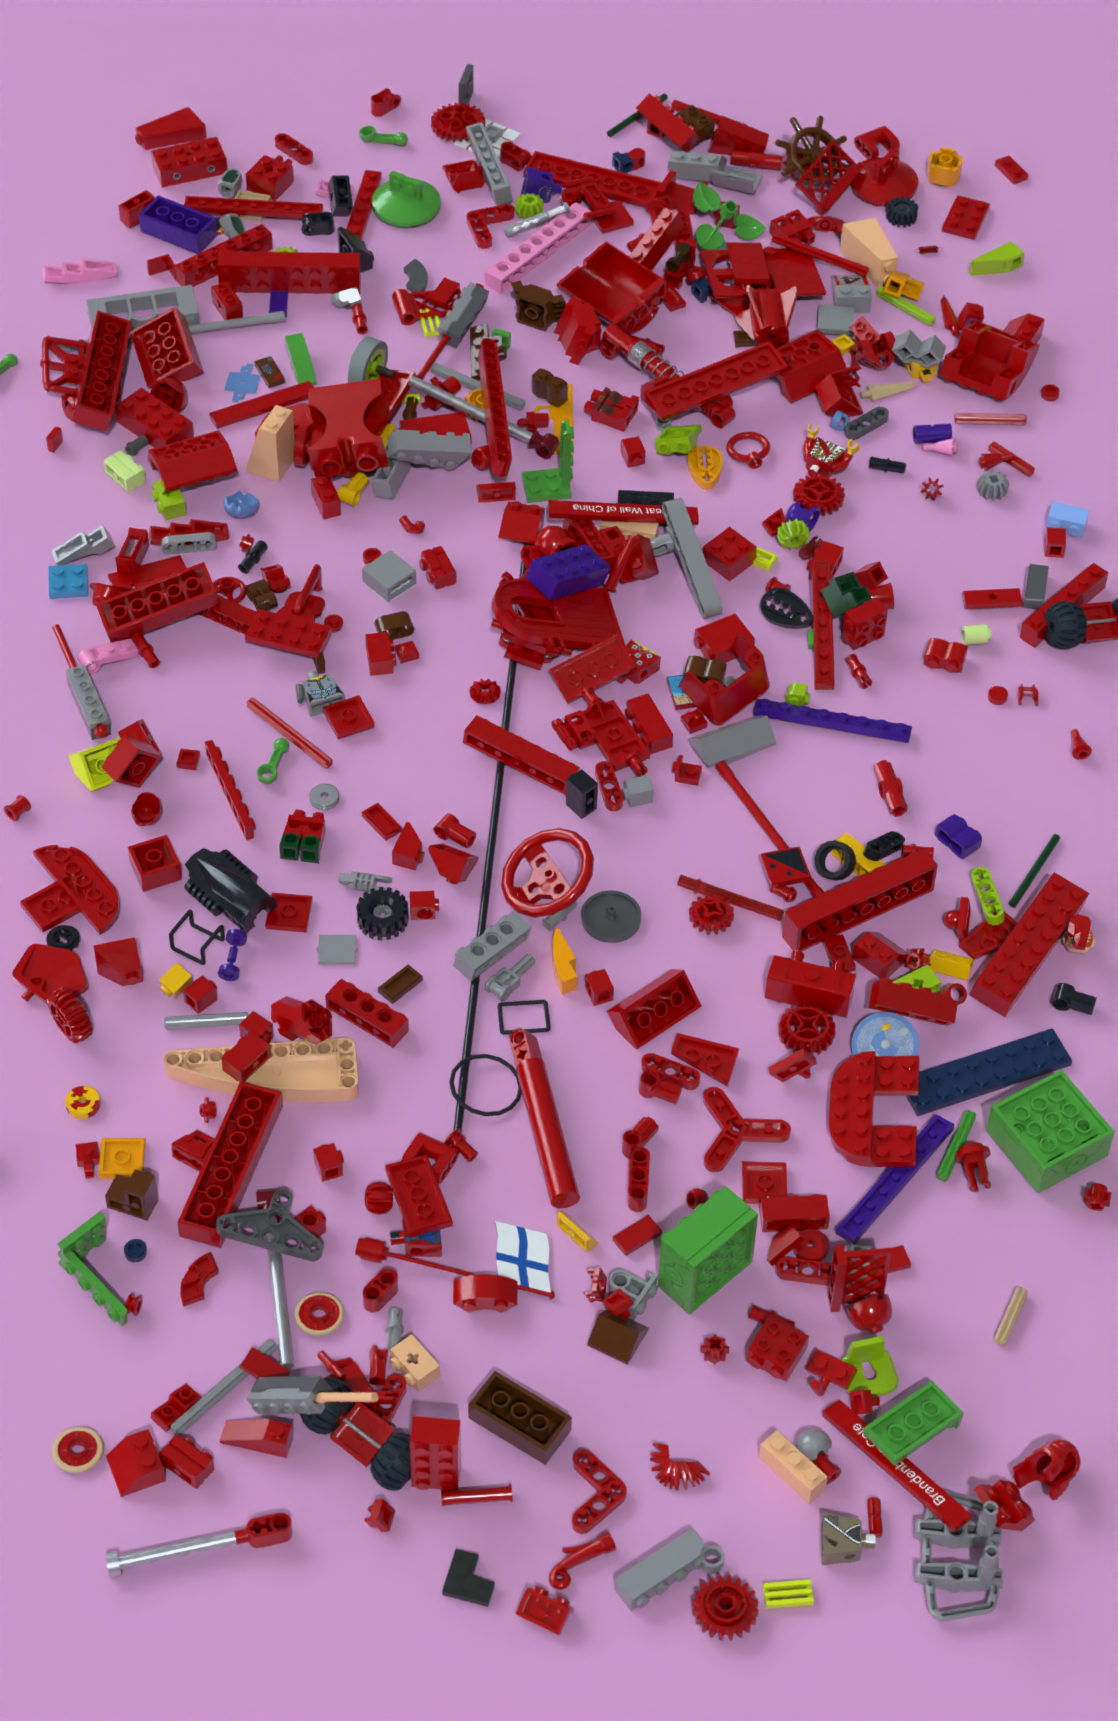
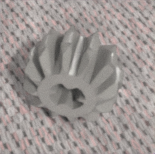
[977,470,1009,501]

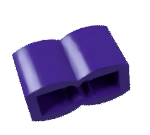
[935,814,982,859]

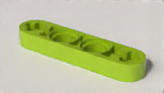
[971,867,1005,925]

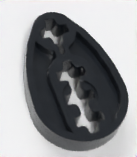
[760,587,813,629]

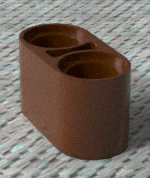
[374,611,415,640]

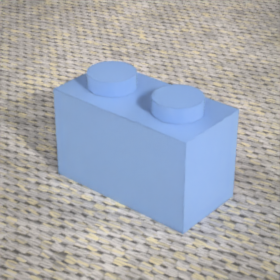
[1046,501,1089,538]

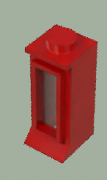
[115,527,149,575]

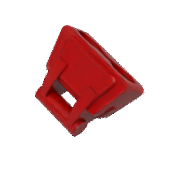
[171,1129,214,1172]

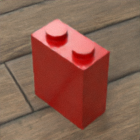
[693,613,755,663]

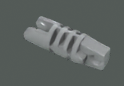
[338,871,393,892]

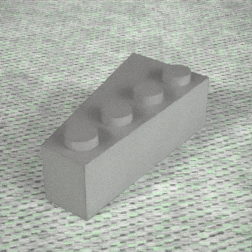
[387,430,472,470]

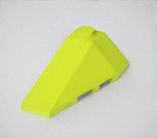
[68,737,121,791]

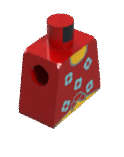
[616,639,661,684]

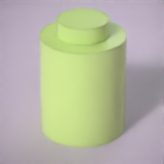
[961,624,991,645]

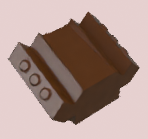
[511,281,566,332]

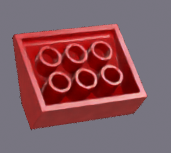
[130,307,204,389]

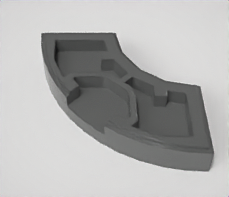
[404,259,428,292]

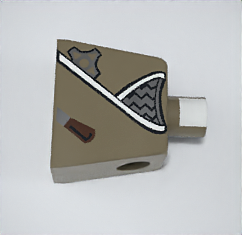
[821,1513,876,1565]

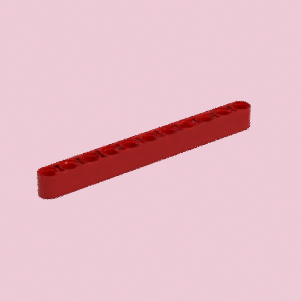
[478,338,512,477]

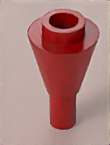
[978,451,1014,471]
[1071,729,1092,760]

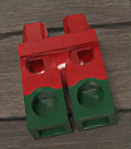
[279,809,325,864]

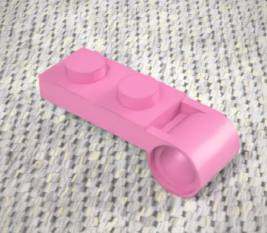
[77,638,138,674]

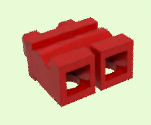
[769,209,816,248]

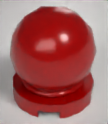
[535,526,581,556]

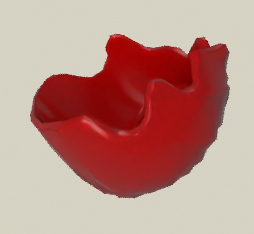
[131,792,162,826]

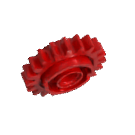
[692,1575,759,1641]

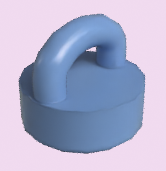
[830,410,850,431]

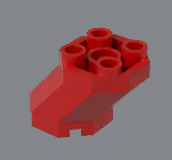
[271,996,332,1045]

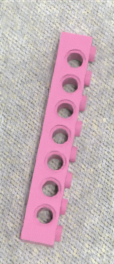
[485,202,591,294]

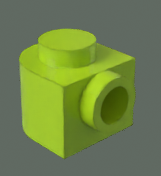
[785,683,811,706]

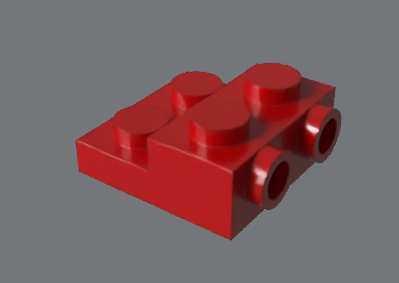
[974,1480,1035,1531]

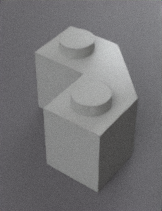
[892,329,946,368]

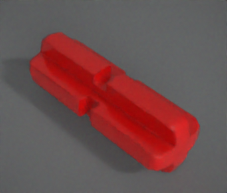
[867,1497,883,1538]

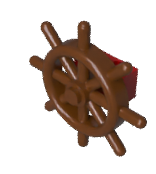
[775,116,850,189]

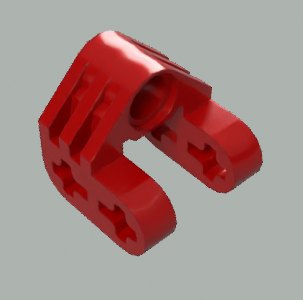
[850,331,896,371]

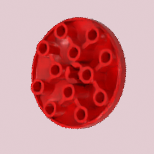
[850,147,918,206]

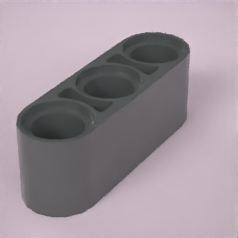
[1023,563,1049,610]

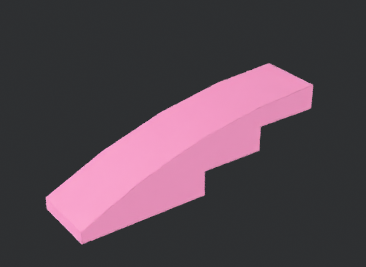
[42,258,118,283]

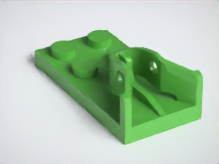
[863,1381,964,1465]

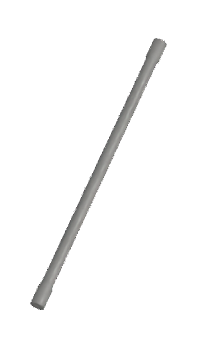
[57,311,285,353]

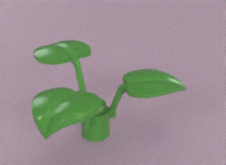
[693,181,766,250]

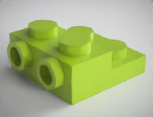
[655,424,702,455]

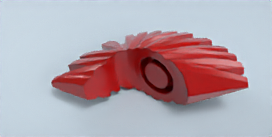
[807,216,846,234]
[650,1443,710,1490]

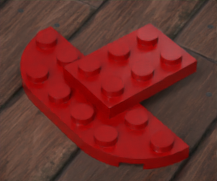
[20,845,119,935]

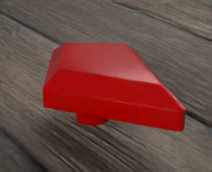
[762,508,786,537]

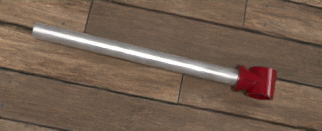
[408,376,560,459]
[256,1189,294,1370]

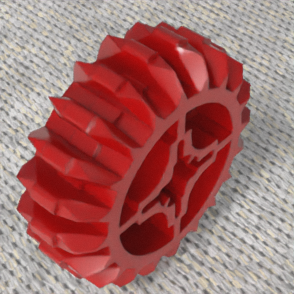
[47,987,92,1043]
[778,1003,836,1055]

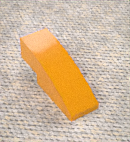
[552,928,578,995]

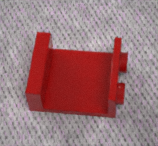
[656,170,708,215]

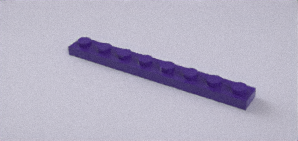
[753,699,912,743]
[836,1114,954,1244]

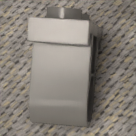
[609,1270,658,1321]

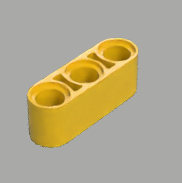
[830,833,885,876]

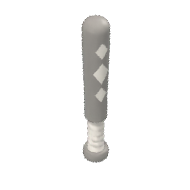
[504,202,570,237]

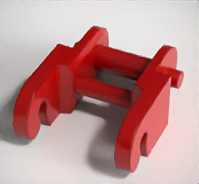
[1018,684,1039,706]

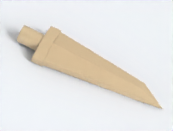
[860,382,918,402]

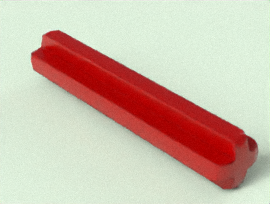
[988,442,1035,476]

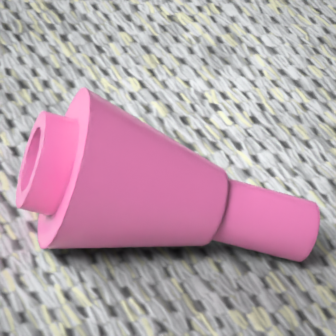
[923,438,958,456]

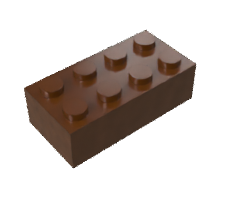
[468,1371,572,1465]

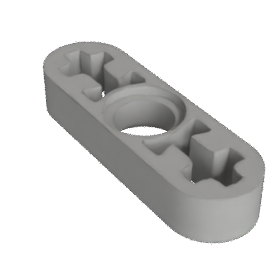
[161,532,217,554]

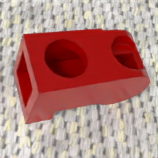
[564,710,596,749]

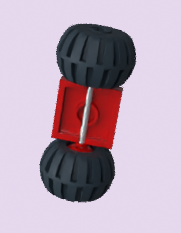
[1044,598,1118,649]
[300,1377,411,1491]

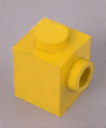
[159,962,193,999]

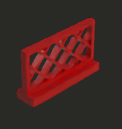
[795,140,864,216]
[827,1244,892,1312]

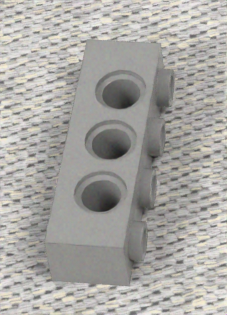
[453,911,531,981]

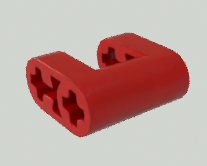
[854,126,900,159]
[401,1132,459,1184]

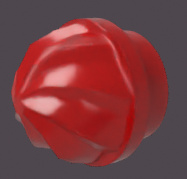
[686,1188,709,1209]

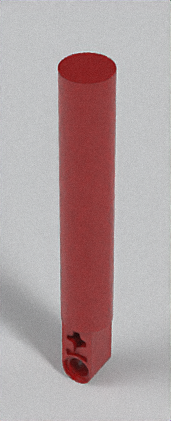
[510,1028,580,1209]

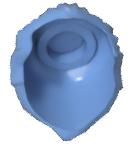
[223,491,260,519]

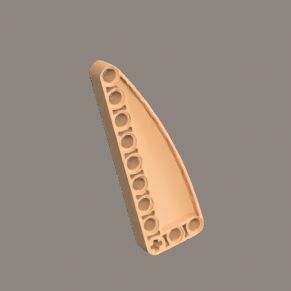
[163,1038,359,1102]

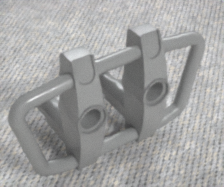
[915,1490,1003,1621]

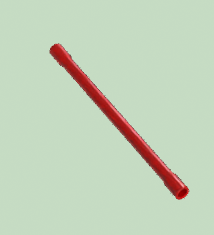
[715,761,824,898]

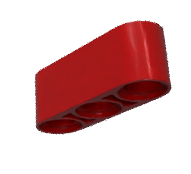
[627,1146,650,1212]

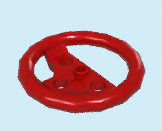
[501,828,594,918]

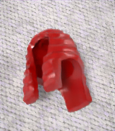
[1013,1439,1081,1501]

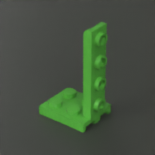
[521,420,574,503]
[57,1212,127,1327]

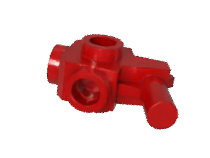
[646,195,675,224]

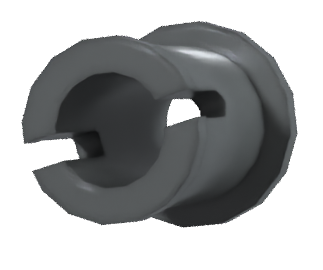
[125,435,149,456]

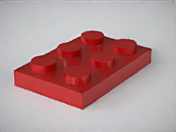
[942,195,990,240]

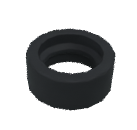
[815,840,856,881]

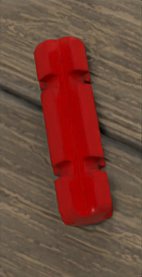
[552,718,578,751]

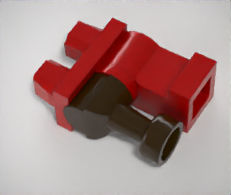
[664,237,697,290]

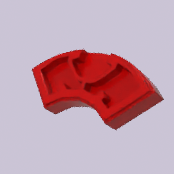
[180,1252,218,1307]

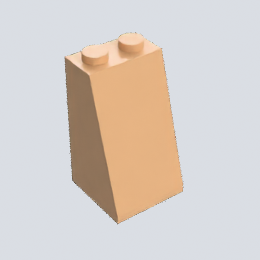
[840,218,898,288]
[246,405,295,482]

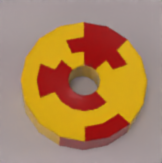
[65,1086,100,1119]

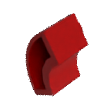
[453,1274,518,1313]

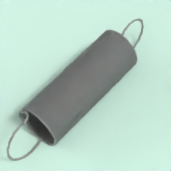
[296,681,305,706]

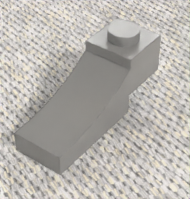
[51,525,115,565]

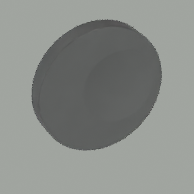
[581,890,641,943]

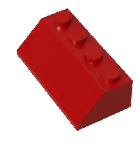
[607,969,702,1049]

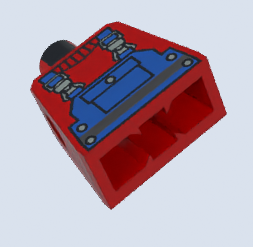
[390,1218,442,1257]

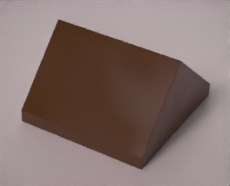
[587,1310,649,1365]

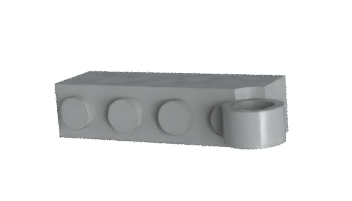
[614,1528,725,1611]

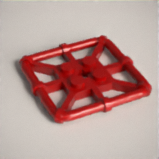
[40,336,123,402]

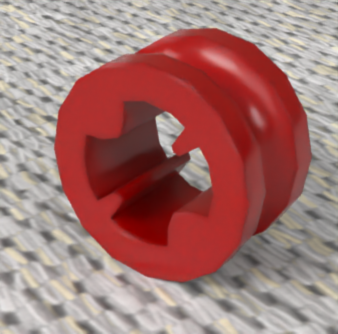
[125,1294,142,1316]

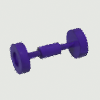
[218,929,247,981]

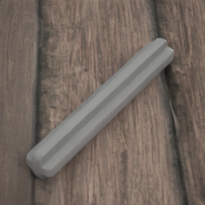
[164,1012,248,1029]

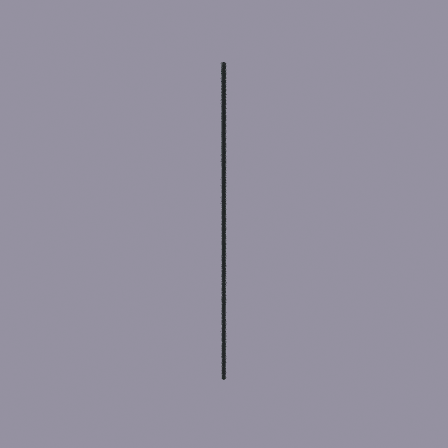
[453,542,531,1131]

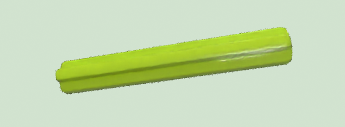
[876,286,936,326]

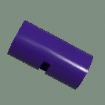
[913,423,952,444]

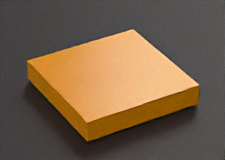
[98,1138,146,1179]

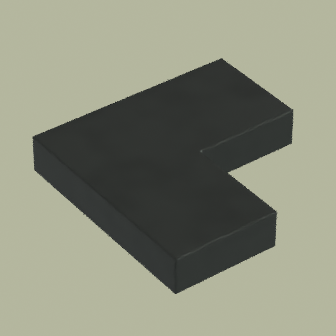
[442,1549,495,1607]

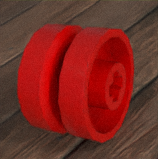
[293,426,325,468]

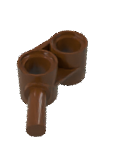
[245,579,278,611]

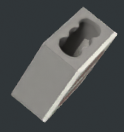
[362,550,416,603]

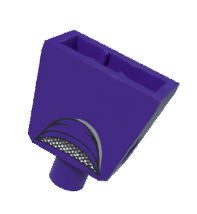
[521,167,562,203]

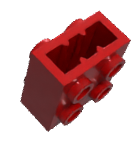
[842,597,888,650]
[746,1316,809,1382]

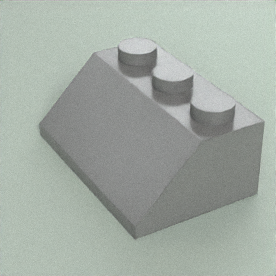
[668,151,727,182]

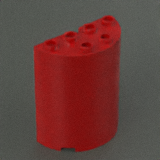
[556,241,666,334]

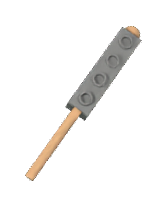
[246,1376,378,1414]

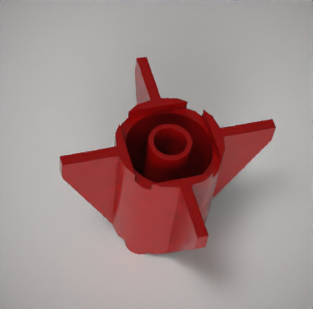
[735,285,798,347]

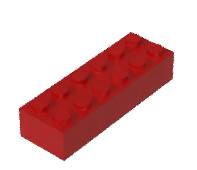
[96,562,221,642]

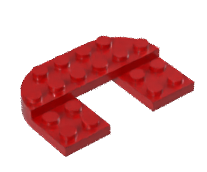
[829,1051,920,1167]

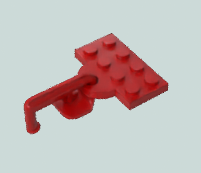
[245,564,332,658]

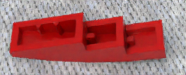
[149,519,229,546]

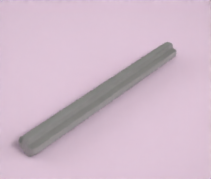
[430,362,525,410]
[170,1339,278,1436]

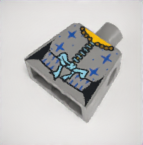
[303,671,345,717]

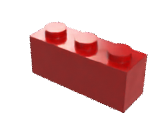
[625,693,673,754]
[759,1194,830,1232]

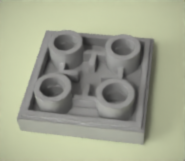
[817,304,854,335]

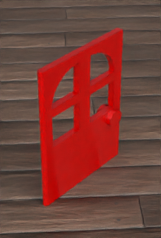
[699,247,826,298]

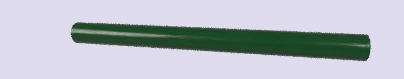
[607,93,668,137]
[1009,834,1061,908]

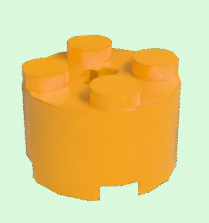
[927,148,963,187]

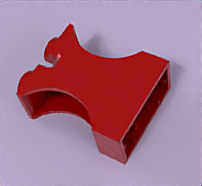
[308,378,389,477]

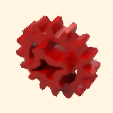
[689,894,734,935]

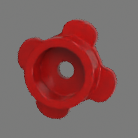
[199,1097,216,1123]

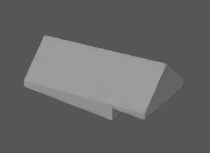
[688,716,776,767]

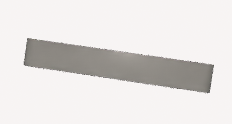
[662,498,723,619]

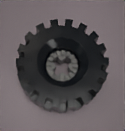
[356,887,409,940]

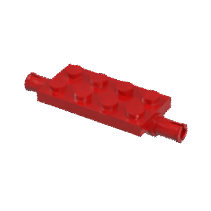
[581,687,650,777]

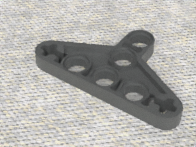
[216,1189,323,1261]

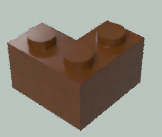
[105,1169,159,1221]

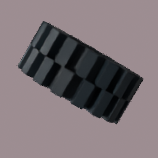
[886,197,918,228]

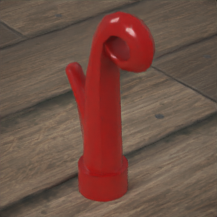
[549,1532,616,1590]

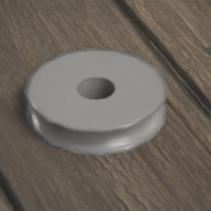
[309,783,339,810]

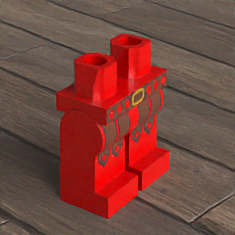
[584,387,639,432]

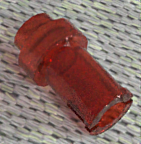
[799,536,822,560]

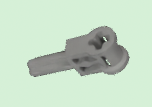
[485,954,536,1002]

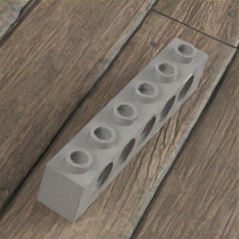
[466,122,513,206]

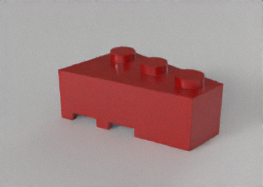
[708,116,769,156]

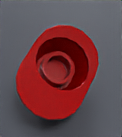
[89,583,132,606]

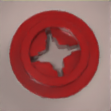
[469,679,501,704]

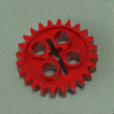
[431,102,485,142]

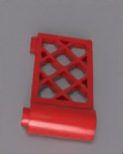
[392,288,461,325]

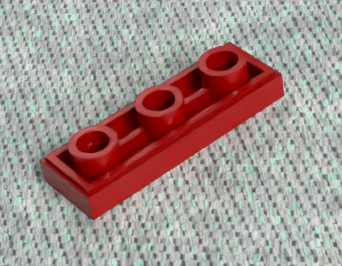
[962,588,1023,609]

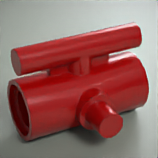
[421,376,461,410]

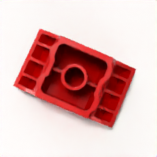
[553,297,601,365]

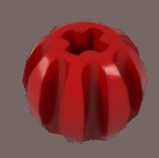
[365,1182,393,1215]

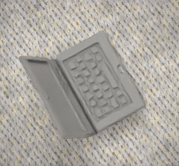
[712,165,763,195]

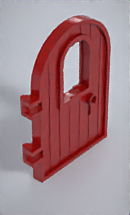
[492,579,626,655]

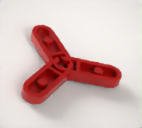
[703,1087,791,1173]

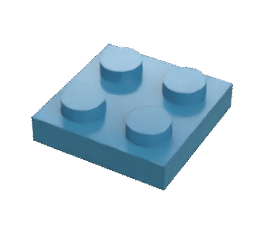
[48,564,88,599]

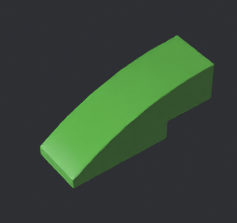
[285,333,317,385]

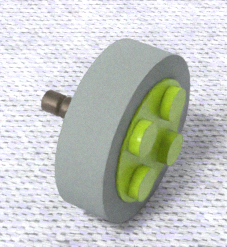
[348,336,395,383]

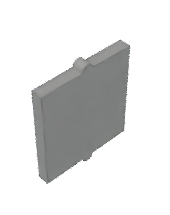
[316,935,357,965]

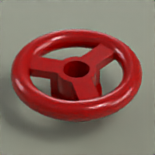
[213,577,246,603]

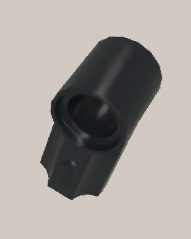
[1052,983,1097,1015]

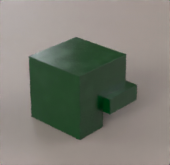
[821,572,872,618]

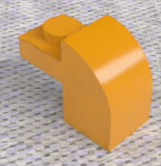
[883,271,925,301]

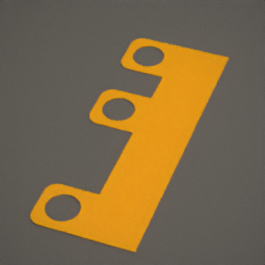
[535,384,574,454]

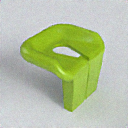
[841,1336,899,1396]

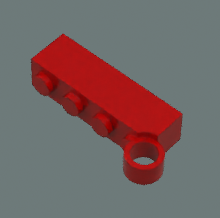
[869,978,967,1026]

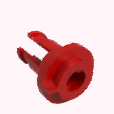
[955,1142,991,1192]

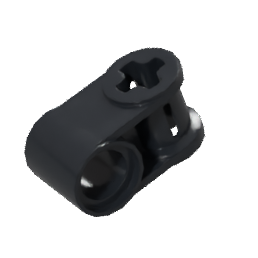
[301,212,335,236]

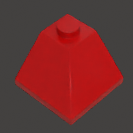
[428,843,479,884]
[93,937,143,986]

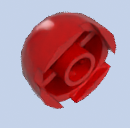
[150,378,188,412]
[846,1294,892,1334]

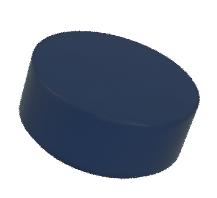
[124,1239,147,1262]

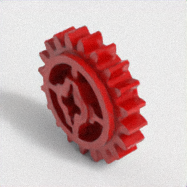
[793,473,845,516]

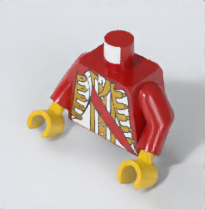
[803,423,860,477]

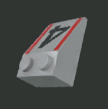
[831,275,872,313]

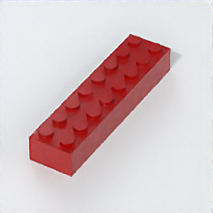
[217,251,361,294]
[71,310,132,432]
[782,848,938,951]
[969,872,1090,1017]
[177,1081,283,1248]

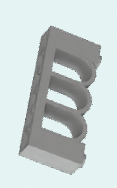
[86,285,200,331]

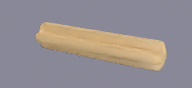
[994,1287,1028,1346]

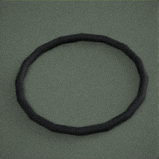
[449,1054,522,1116]

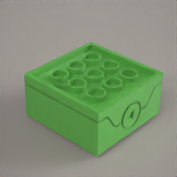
[986,1069,1115,1193]
[658,1186,758,1315]

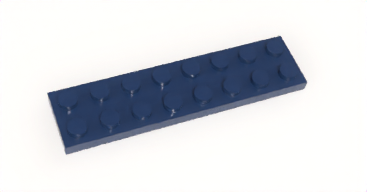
[906,1028,1072,1117]

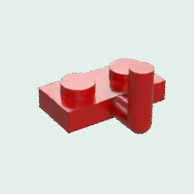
[769,1049,817,1083]
[806,1349,858,1396]

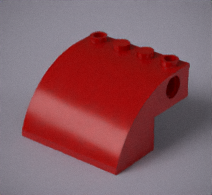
[939,320,1040,401]

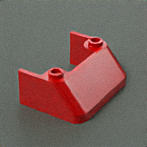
[679,632,770,726]

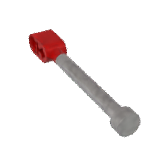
[105,1513,292,1578]

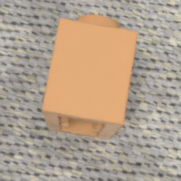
[389,1334,440,1392]

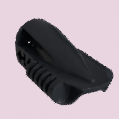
[184,848,277,933]

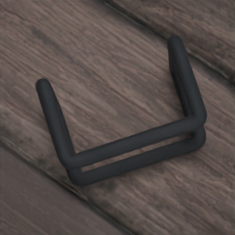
[169,909,225,965]

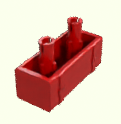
[764,950,856,1018]

